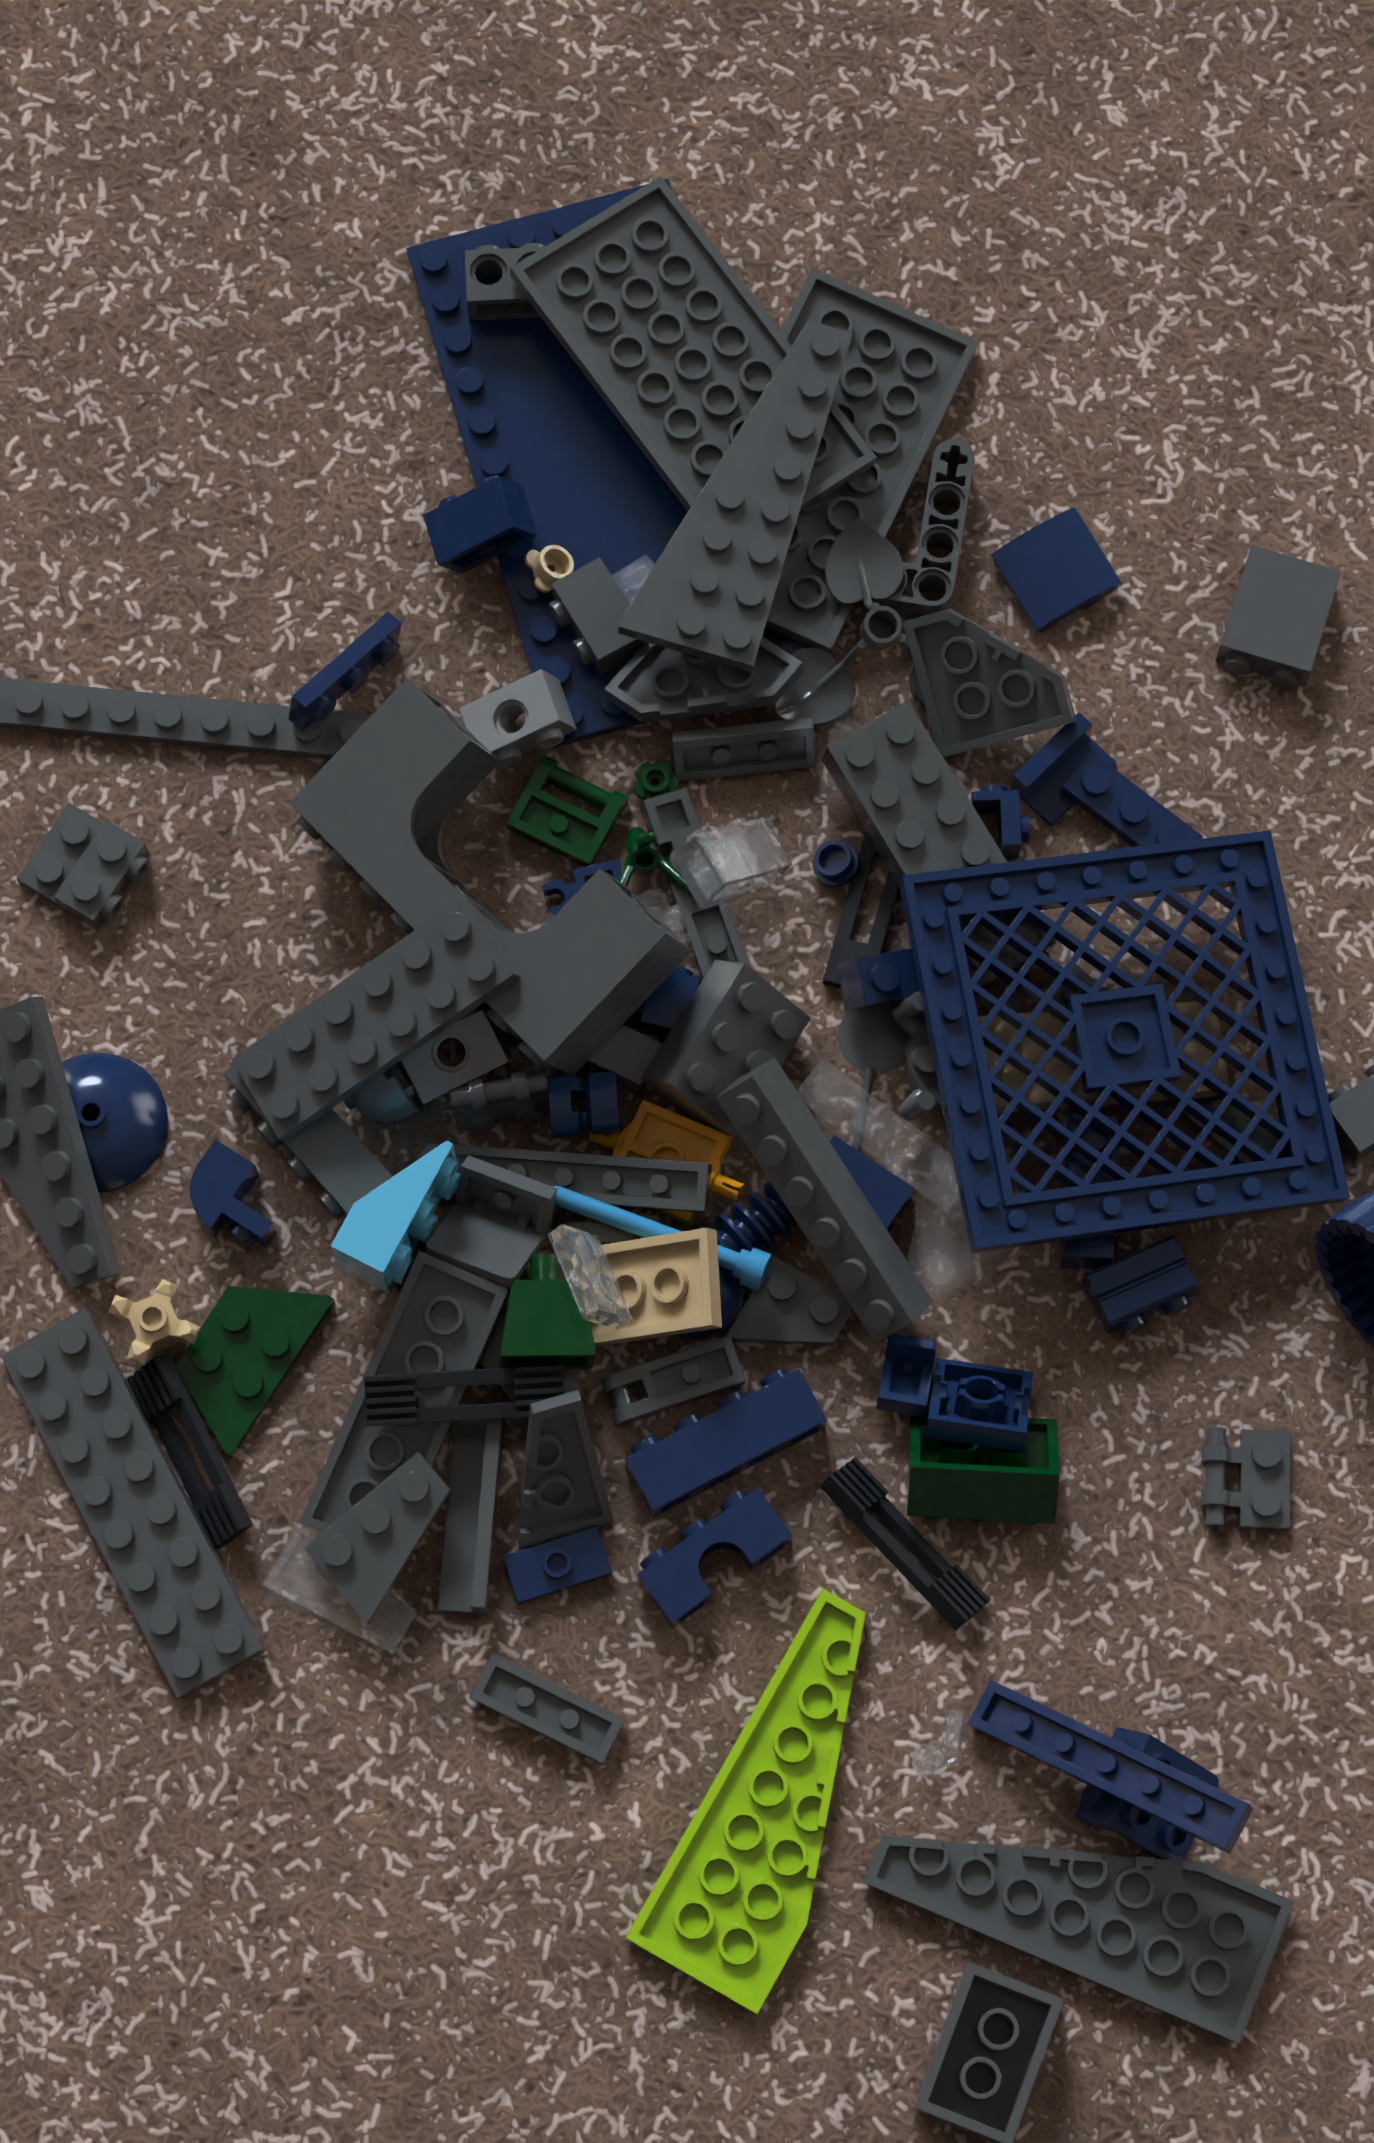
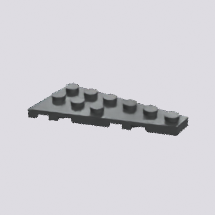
[0,996,121,1288]

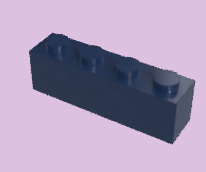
[625,1369,827,1518]

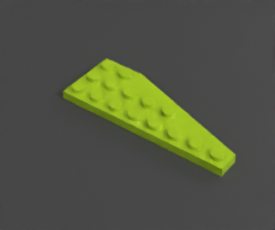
[625,1589,866,2015]

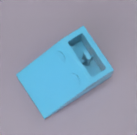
[330,1141,461,1294]

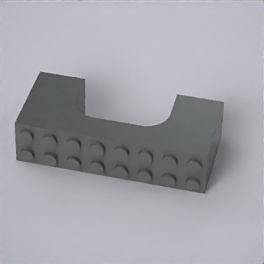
[290,678,692,1074]

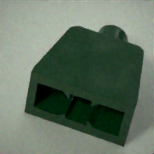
[499,1254,596,1369]

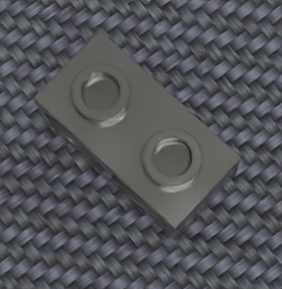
[465,243,546,321]

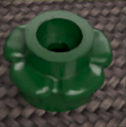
[632,760,679,800]

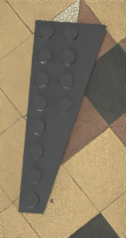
[618,320,853,673]

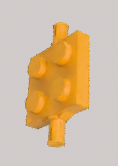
[589,1100,745,1226]

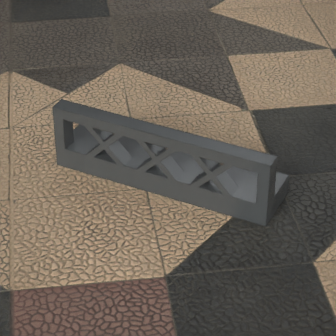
[438,1418,505,1616]

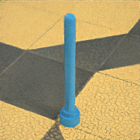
[552,1186,772,1291]

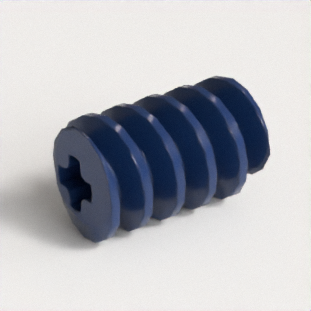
[702,1182,799,1253]

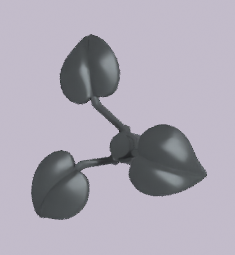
[775,517,925,725]

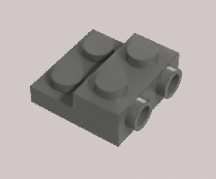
[17,803,150,930]

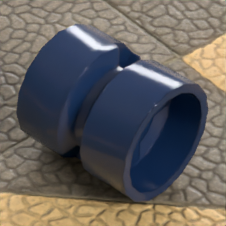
[548,1071,620,1138]

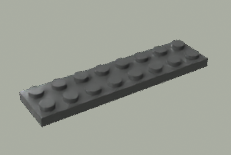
[1,1307,267,1699]

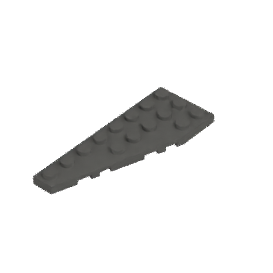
[863,1836,1294,2045]

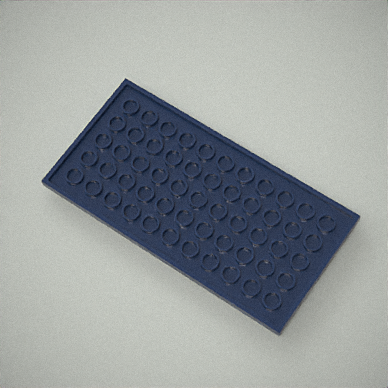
[406,179,810,748]

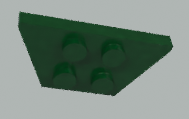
[175,1286,335,1458]

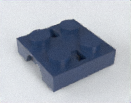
[926,1358,1033,1452]

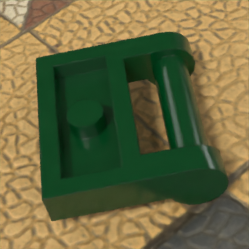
[506,755,629,867]

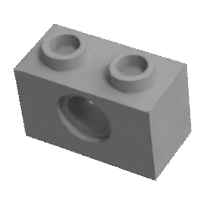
[459,669,577,768]
[401,1007,514,1104]

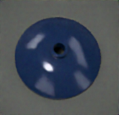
[62,1053,168,1193]

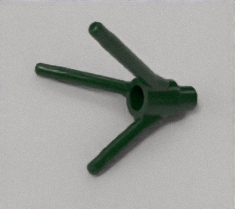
[618,827,699,897]

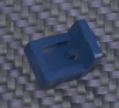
[970,785,1029,858]
[876,1334,937,1417]

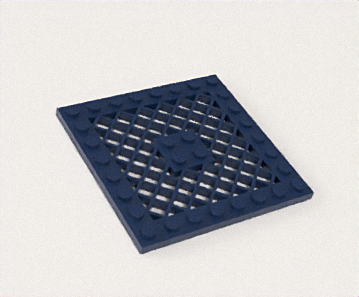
[899,830,1350,1254]

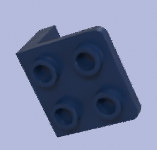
[1075,1727,1219,1861]

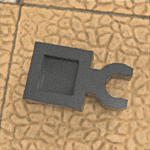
[639,788,705,873]

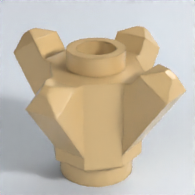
[108,1279,201,1365]

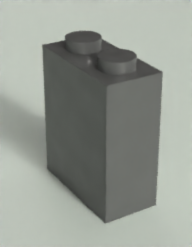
[1216,545,1342,688]

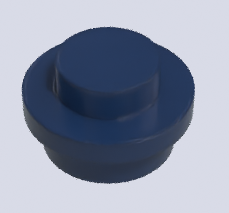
[813,840,860,887]

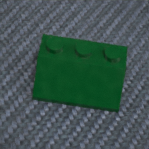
[907,1412,1060,1525]

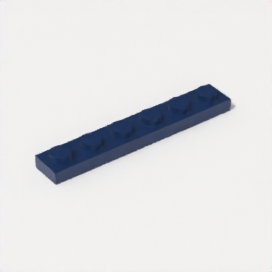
[967,1680,1253,1854]

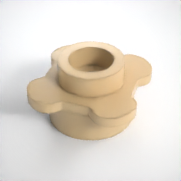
[525,545,574,593]

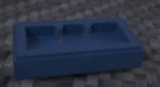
[503,1526,612,1605]

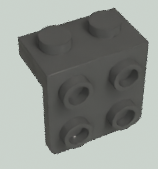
[425,1155,558,1286]

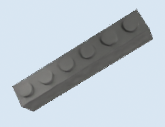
[716,1057,933,1343]

